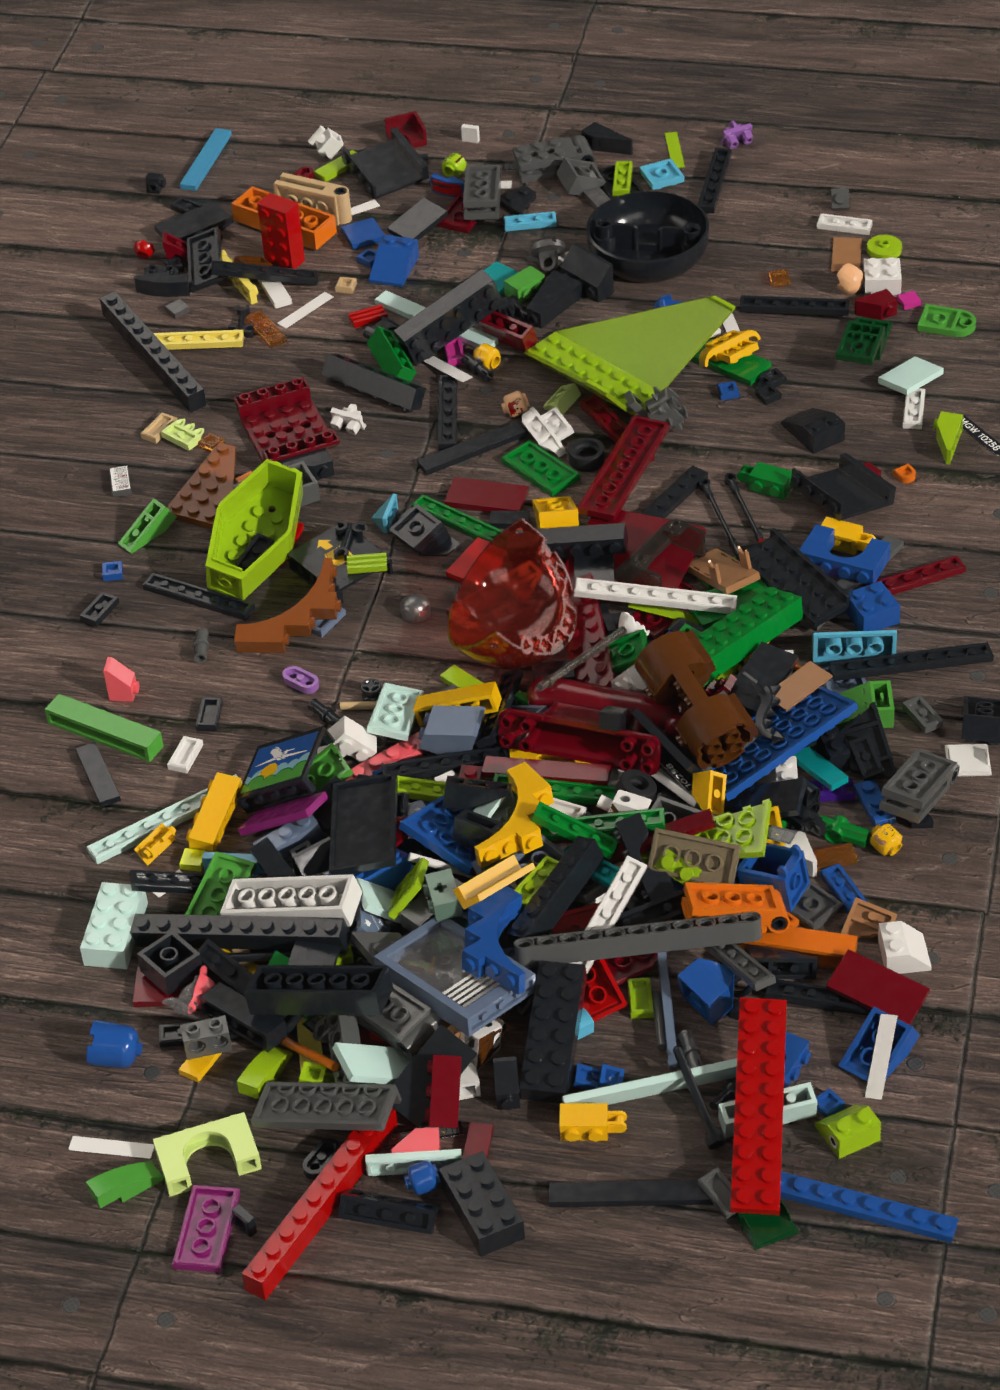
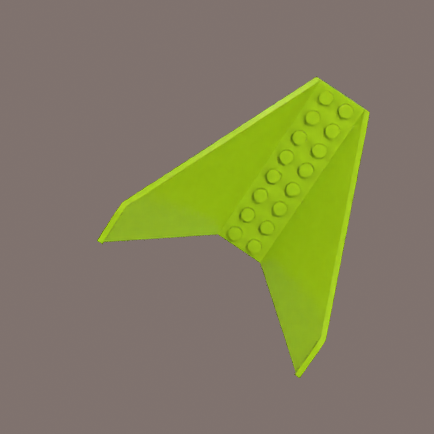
[524,296,735,416]

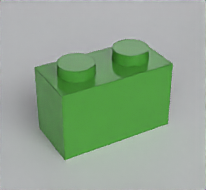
[504,266,545,303]

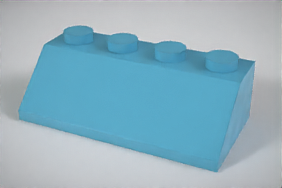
[812,630,897,665]

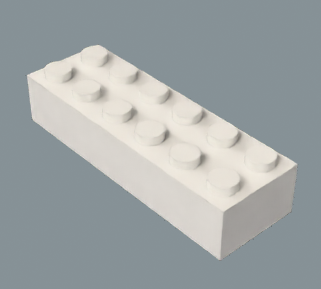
[220,874,362,927]

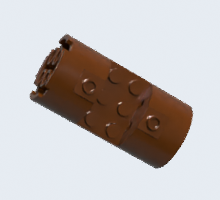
[635,630,759,769]

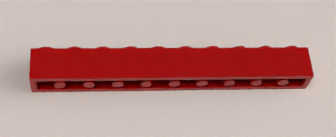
[242,1108,398,1301]

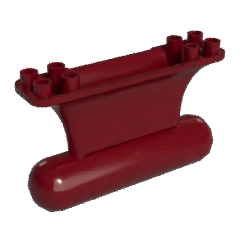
[498,676,686,775]

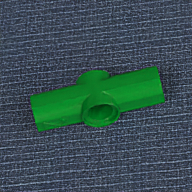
[809,814,871,848]

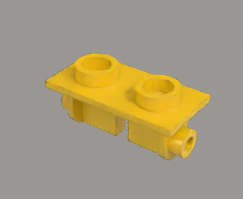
[133,823,176,866]

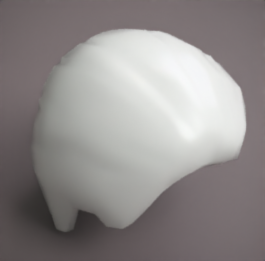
[618,612,650,636]

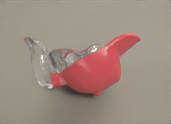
[162,965,216,1015]

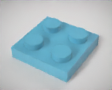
[639,158,684,190]

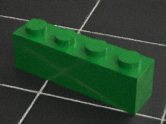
[367,326,417,382]

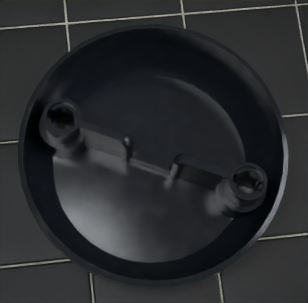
[586,191,709,283]

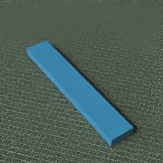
[180,128,232,191]

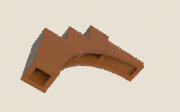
[234,558,341,653]

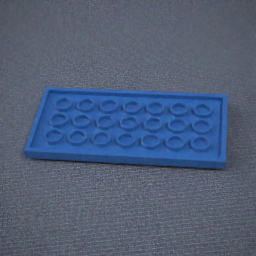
[689,686,859,802]

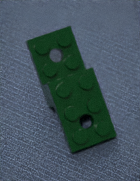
[835,317,893,365]

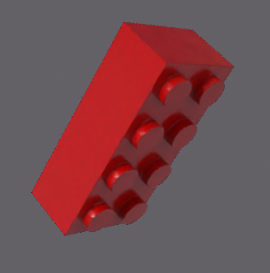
[257,193,305,269]

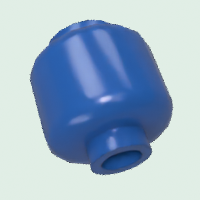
[404,1160,441,1195]

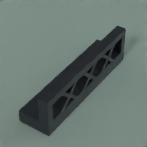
[338,1188,441,1234]

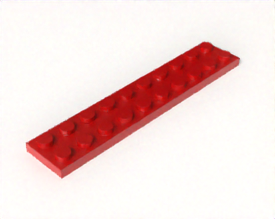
[730,997,787,1215]

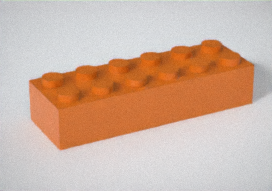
[231,186,337,250]

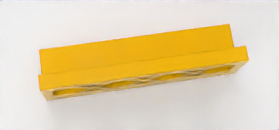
[453,855,536,910]

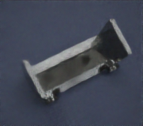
[615,519,706,587]

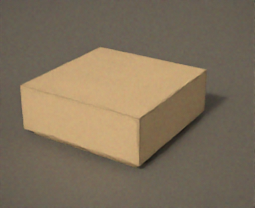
[335,277,357,294]

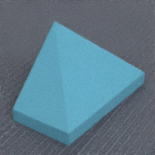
[371,494,398,534]

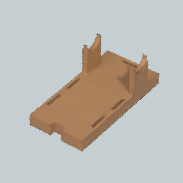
[687,545,760,594]

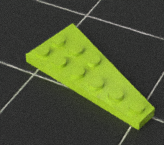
[640,798,772,864]

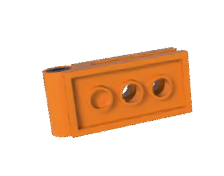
[681,882,790,933]

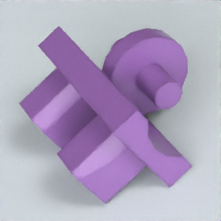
[721,121,753,149]

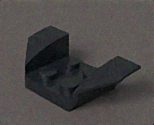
[389,504,461,556]

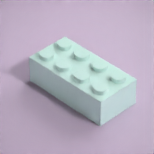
[80,882,148,969]

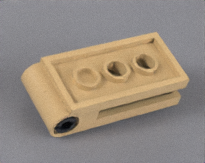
[274,172,352,226]

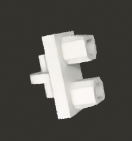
[330,404,366,435]

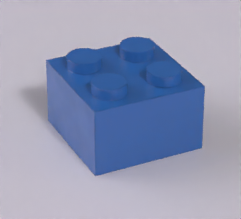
[845,581,900,631]

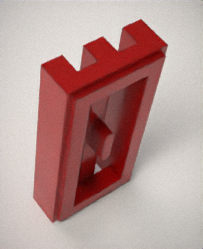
[348,304,388,328]

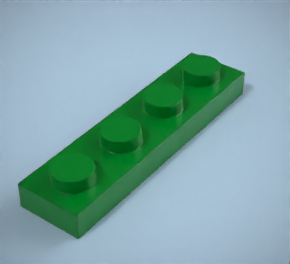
[531,801,618,859]

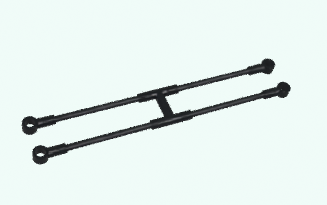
[699,473,800,623]

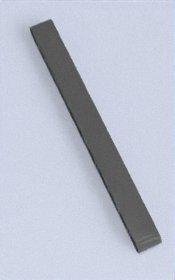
[514,912,762,968]

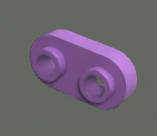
[282,666,319,694]

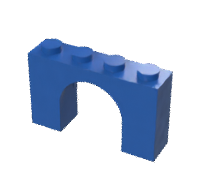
[799,524,891,585]

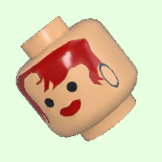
[501,391,530,418]

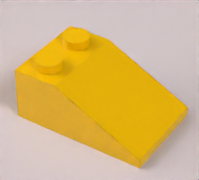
[532,496,579,529]

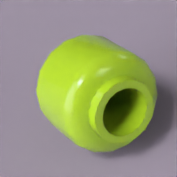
[441,153,467,178]

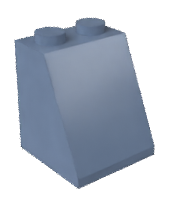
[418,705,486,755]

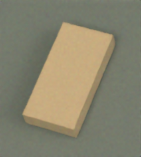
[140,413,177,444]

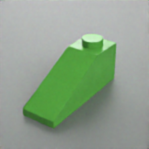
[118,498,177,554]

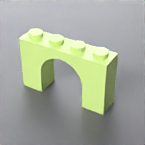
[153,1112,262,1197]

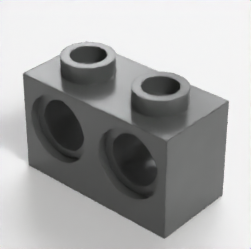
[180,1015,232,1060]

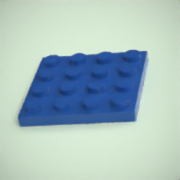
[399,795,477,875]

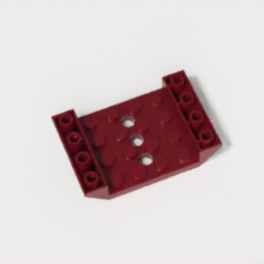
[233,377,340,463]

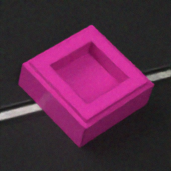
[897,291,921,310]

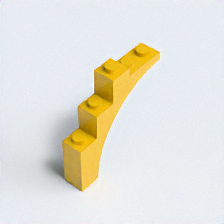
[474,762,554,868]

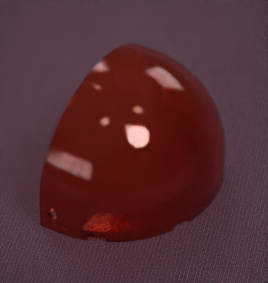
[447,518,577,669]

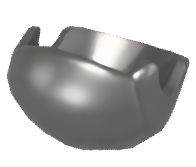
[400,594,431,623]

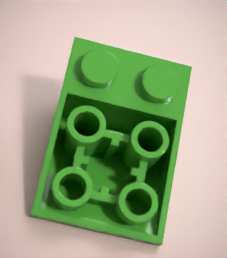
[837,680,894,730]

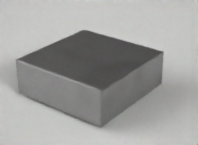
[165,299,190,319]

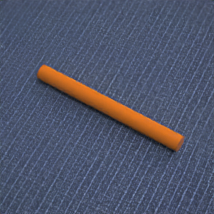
[280,1037,339,1071]

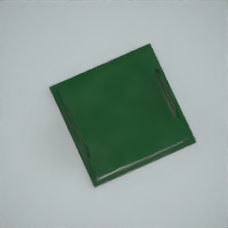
[734,1201,799,1250]

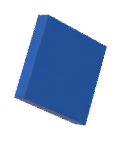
[341,217,385,250]

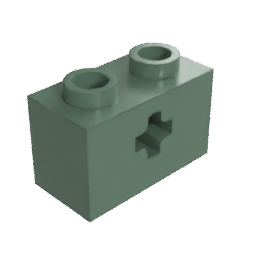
[422,868,463,921]

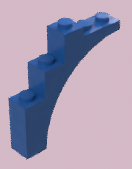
[462,886,526,995]

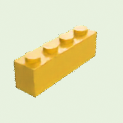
[413,681,502,726]
[186,772,242,852]

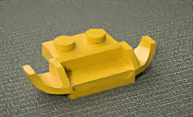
[699,330,761,367]

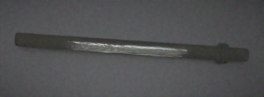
[536,626,627,691]

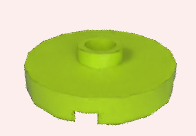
[867,235,902,258]

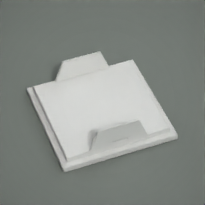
[945,744,992,776]

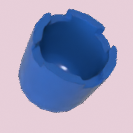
[86,1020,143,1069]

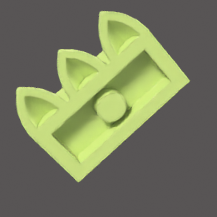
[161,418,204,451]

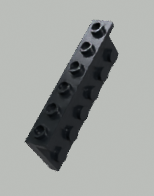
[738,528,850,628]

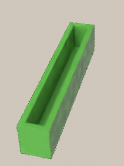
[45,694,164,762]

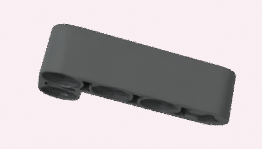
[313,1015,364,1084]

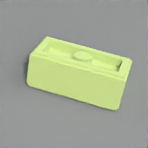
[543,383,581,415]

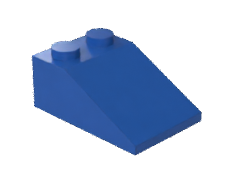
[369,235,419,287]
[838,1006,920,1083]

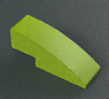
[237,1047,292,1099]

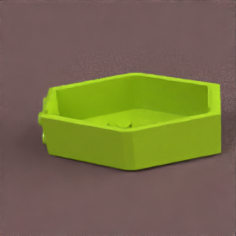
[205,459,303,600]

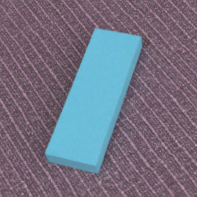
[504,212,557,232]

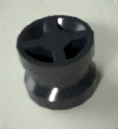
[361,678,381,701]

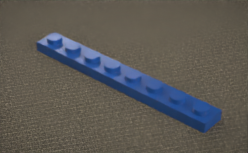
[780,1171,958,1243]

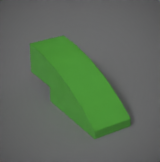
[86,1161,164,1209]

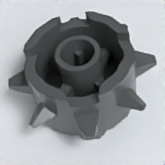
[645,386,688,431]

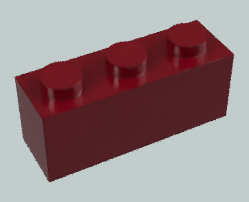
[480,311,538,352]
[425,1055,462,1129]

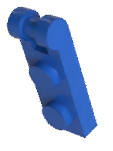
[853,779,896,827]

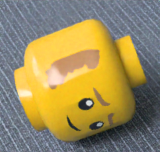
[870,823,903,856]

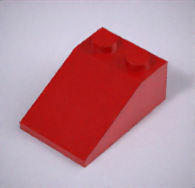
[583,959,628,1022]

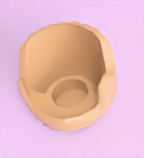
[836,263,864,295]

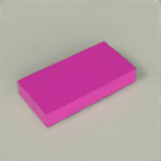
[444,337,466,366]

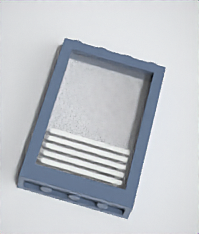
[374,917,536,1037]

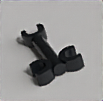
[228,304,254,338]
[334,520,365,561]

